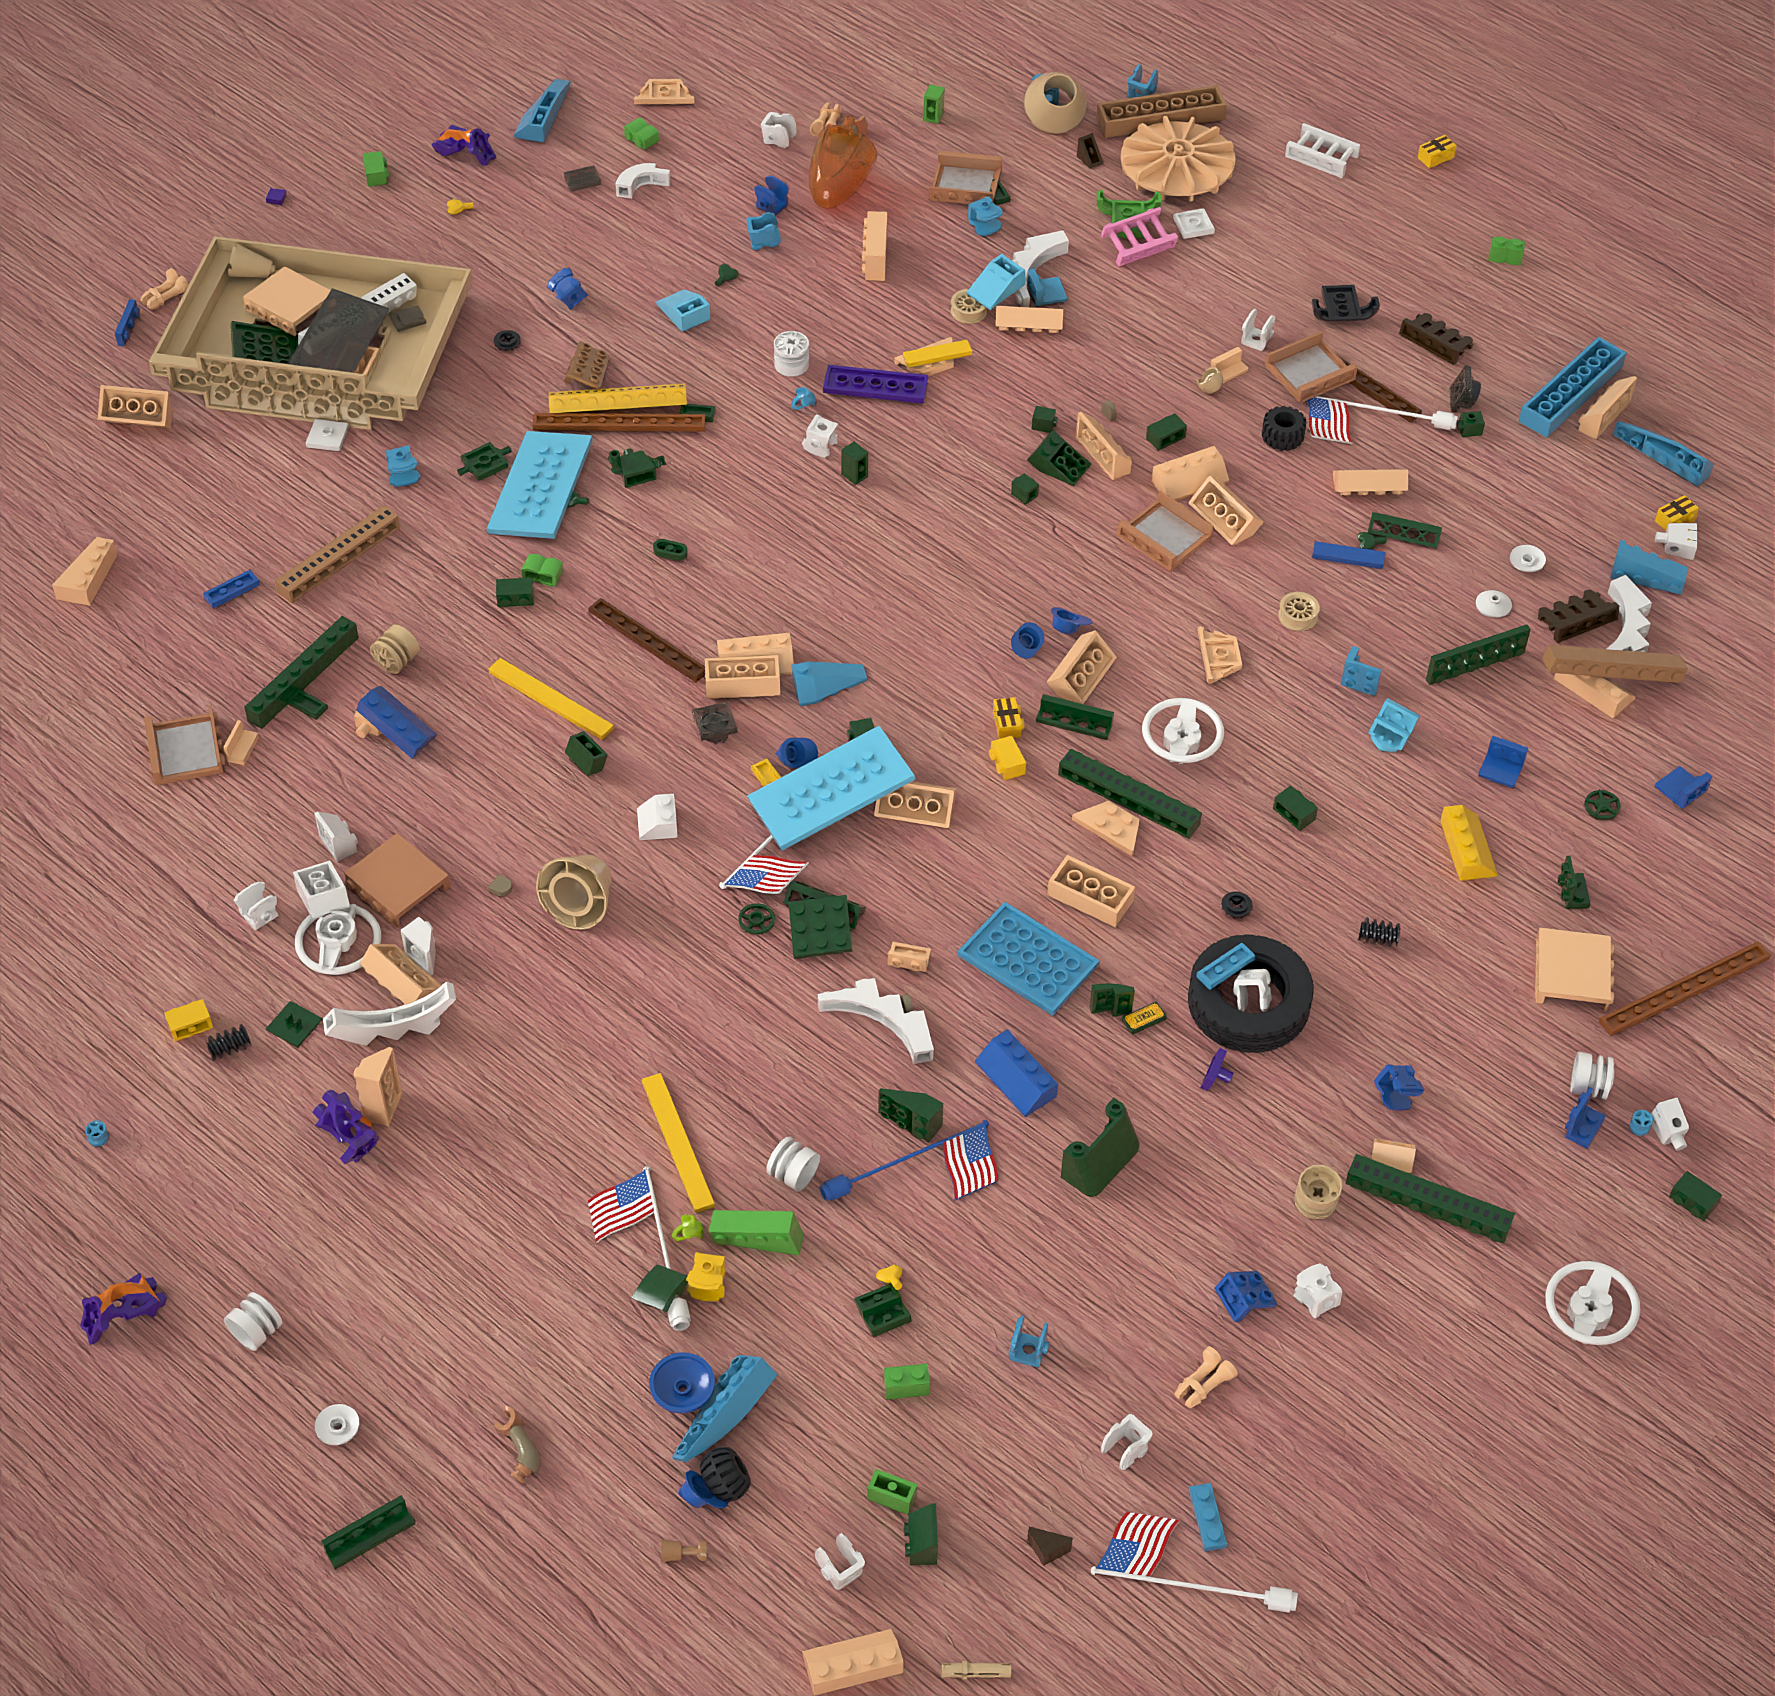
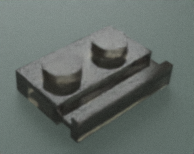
[564,165,601,192]

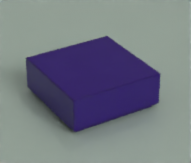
[266,188,287,205]

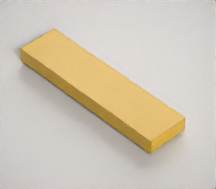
[903,340,972,368]

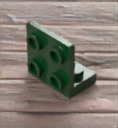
[1558,856,1591,909]

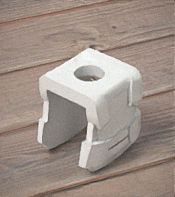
[761,112,797,148]
[1241,309,1275,351]
[802,414,839,458]
[234,881,279,931]
[1233,969,1272,1012]
[1293,1264,1342,1318]
[1101,1414,1153,1470]
[815,1533,865,1590]

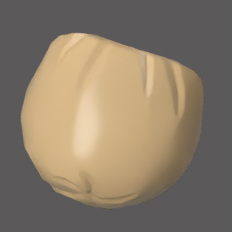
[1197,367,1223,394]

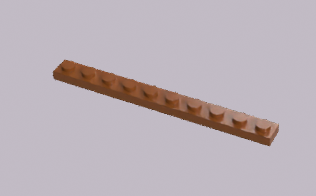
[533,413,705,432]
[1599,941,1771,1037]

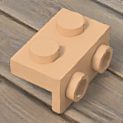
[888,942,931,972]

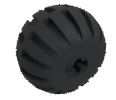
[700,1447,751,1502]

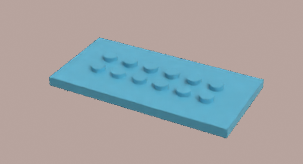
[487,431,593,539]
[747,726,915,851]

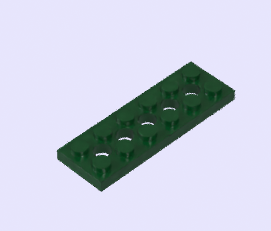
[1426,624,1531,685]

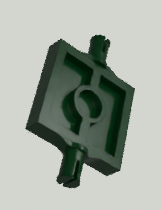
[457,442,512,481]

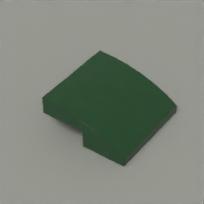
[1089,983,1135,1017]
[632,1264,688,1313]
[854,1283,912,1337]

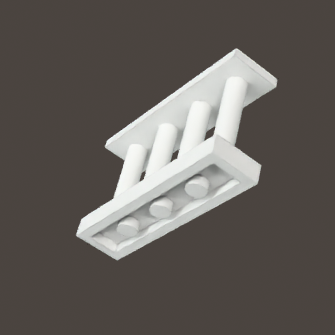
[1285,123,1360,178]

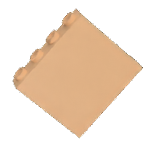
[243,266,336,336]
[1535,928,1614,1011]

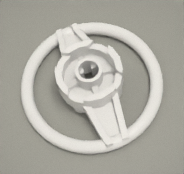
[1142,698,1224,764]
[295,904,381,975]
[1545,1261,1640,1345]

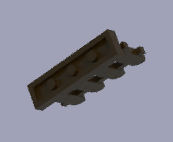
[1399,313,1473,365]
[1538,590,1620,643]

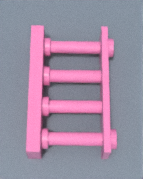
[1101,207,1178,266]

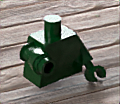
[608,448,667,488]

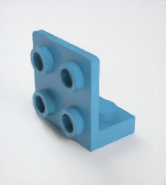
[1027,268,1067,306]
[1341,646,1382,696]

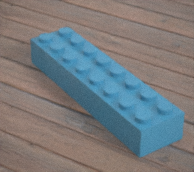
[1518,337,1627,438]

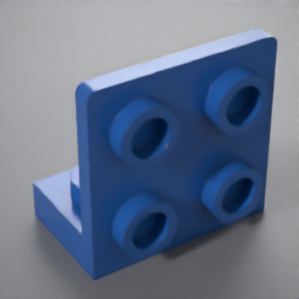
[1478,736,1528,788]
[1655,766,1712,809]
[1565,1087,1606,1149]
[1214,1271,1277,1322]

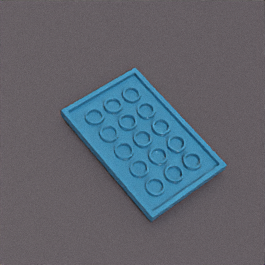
[958,902,1100,1016]

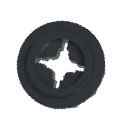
[494,330,521,351]
[1221,891,1252,919]

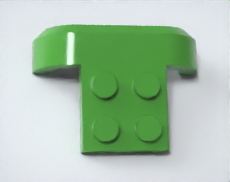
[1097,189,1162,238]

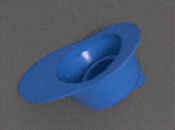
[1051,607,1092,634]
[1011,622,1045,659]
[776,738,818,768]
[678,1470,728,1508]

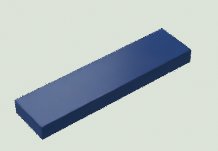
[1312,541,1385,569]

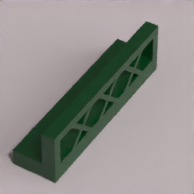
[1368,512,1442,548]
[1036,694,1114,740]
[783,881,866,929]
[321,1495,415,1570]

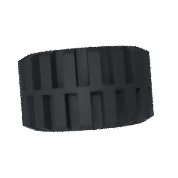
[1261,406,1307,451]

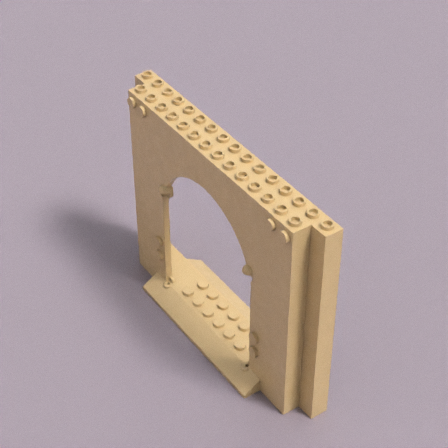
[149,236,472,430]

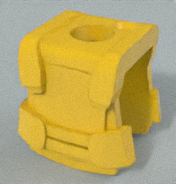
[686,1252,726,1302]

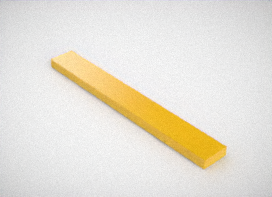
[488,658,614,740]
[642,1073,715,1214]

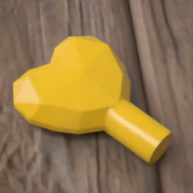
[447,199,474,215]
[876,1264,903,1290]

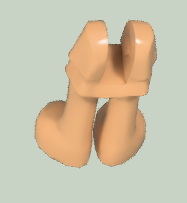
[810,102,842,138]
[140,268,189,310]
[1174,1346,1238,1409]

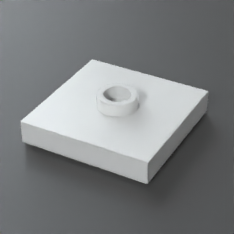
[1173,208,1215,239]
[306,419,349,451]

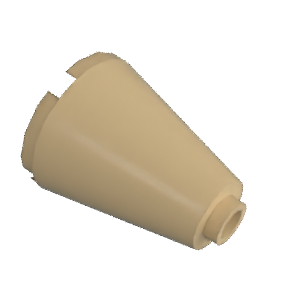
[228,243,276,278]

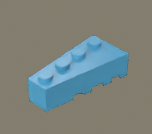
[1610,539,1688,594]

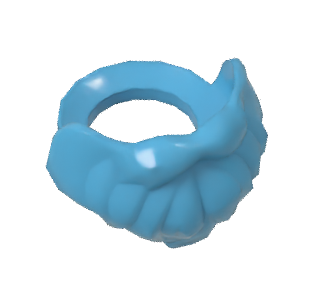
[791,387,816,410]

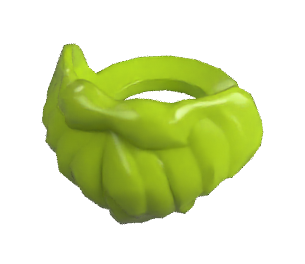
[672,1215,704,1241]

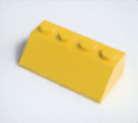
[1440,805,1498,881]

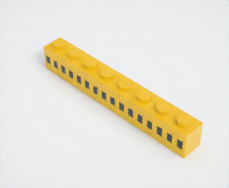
[548,384,687,413]

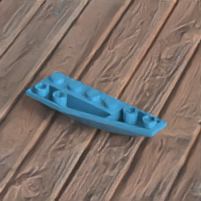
[514,79,571,142]
[1613,421,1714,486]
[672,1355,778,1462]

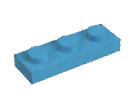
[1197,943,1255,990]
[1189,1483,1227,1551]

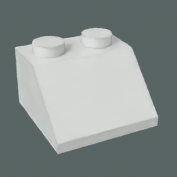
[637,793,678,840]
[314,812,358,862]
[401,917,436,975]

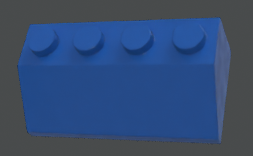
[356,686,437,759]
[975,1029,1058,1117]

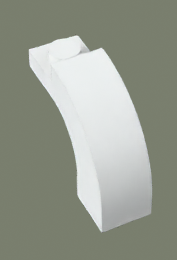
[615,163,671,199]

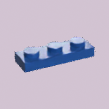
[115,299,140,346]
[203,570,260,609]

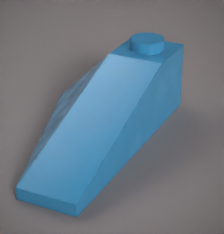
[792,662,867,706]

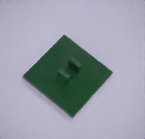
[266,1001,322,1048]

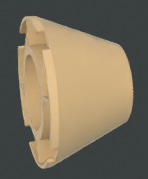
[1024,72,1087,134]
[536,855,612,930]

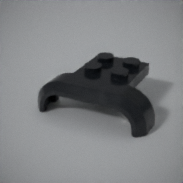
[1312,285,1380,322]

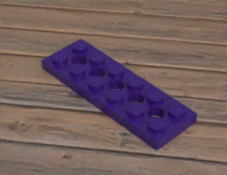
[823,365,928,404]

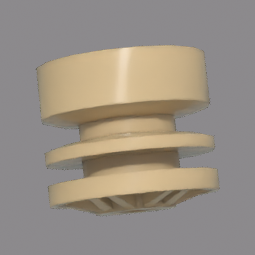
[370,624,420,674]
[1294,1165,1342,1220]

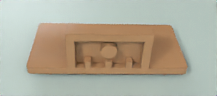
[564,341,610,390]

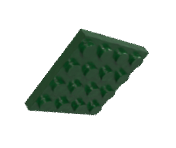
[230,321,302,366]

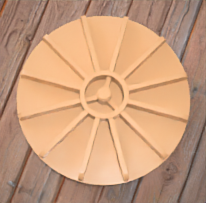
[1121,116,1235,202]

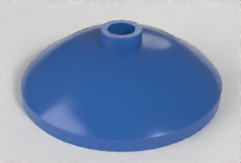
[649,1352,715,1413]

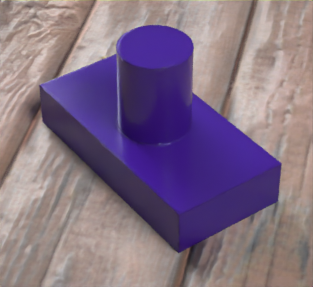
[1200,1048,1234,1091]

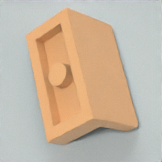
[1211,347,1248,383]
[224,720,259,765]
[1371,1138,1416,1173]

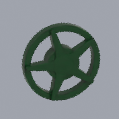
[1584,789,1621,820]
[738,903,775,935]

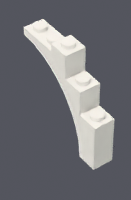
[1012,230,1069,307]
[1607,575,1652,652]
[818,978,934,1064]
[323,982,456,1046]

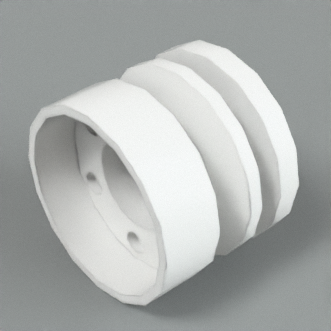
[774,331,809,376]
[1570,1052,1614,1100]
[766,1137,820,1192]
[224,1292,283,1351]

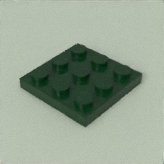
[789,895,853,959]

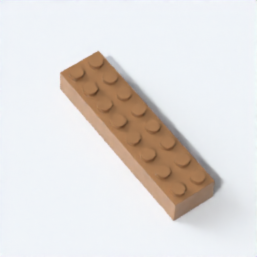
[1096,85,1227,138]

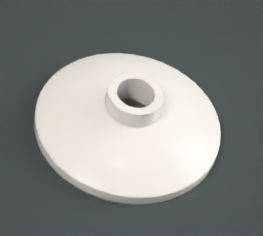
[1510,545,1546,572]
[1476,590,1512,618]
[315,1404,359,1445]

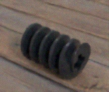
[1358,917,1401,947]
[206,1024,252,1061]

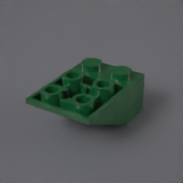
[1027,430,1091,486]
[878,1088,943,1143]

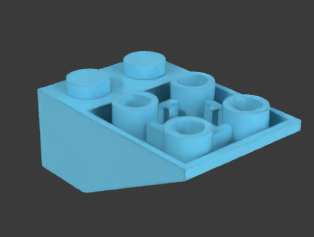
[967,254,1025,310]
[656,289,710,332]

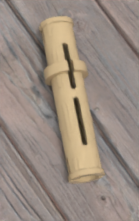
[941,1661,1011,1680]

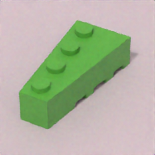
[709,1210,804,1255]

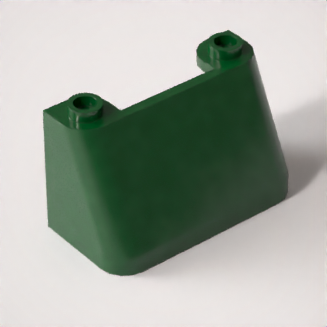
[1060,1097,1140,1197]

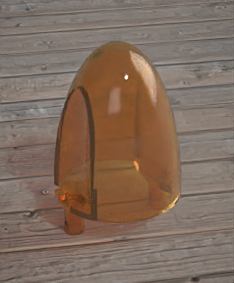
[809,115,877,209]

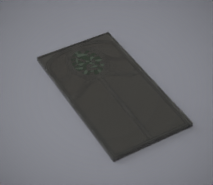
[288,288,389,373]

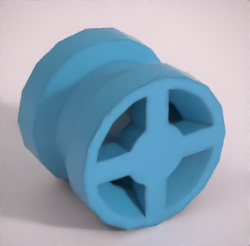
[1629,1110,1653,1136]
[85,1120,109,1147]

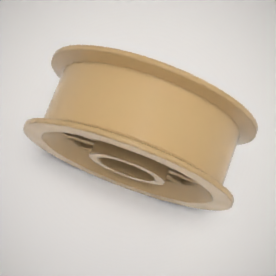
[951,289,987,324]
[1278,592,1320,631]

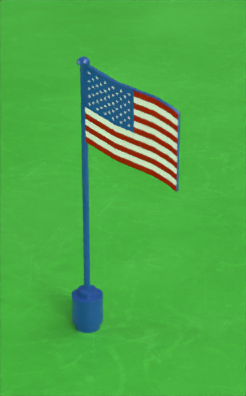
[820,1120,998,1201]

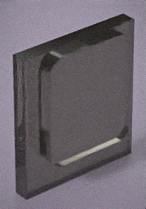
[388,306,426,332]

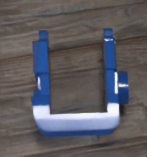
[754,175,789,216]
[547,268,588,310]
[1374,1064,1425,1111]

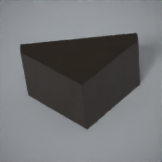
[1077,133,1104,169]
[1027,1526,1073,1566]

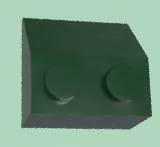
[904,1503,938,1565]

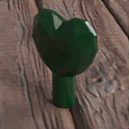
[715,264,739,287]
[567,491,589,508]
[1357,532,1387,550]

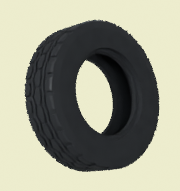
[1188,934,1314,1053]

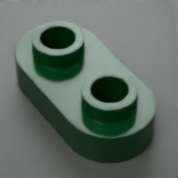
[653,539,688,561]

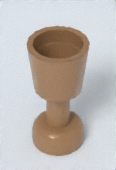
[661,1539,707,1562]

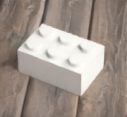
[293,861,350,919]

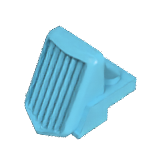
[1368,698,1420,752]

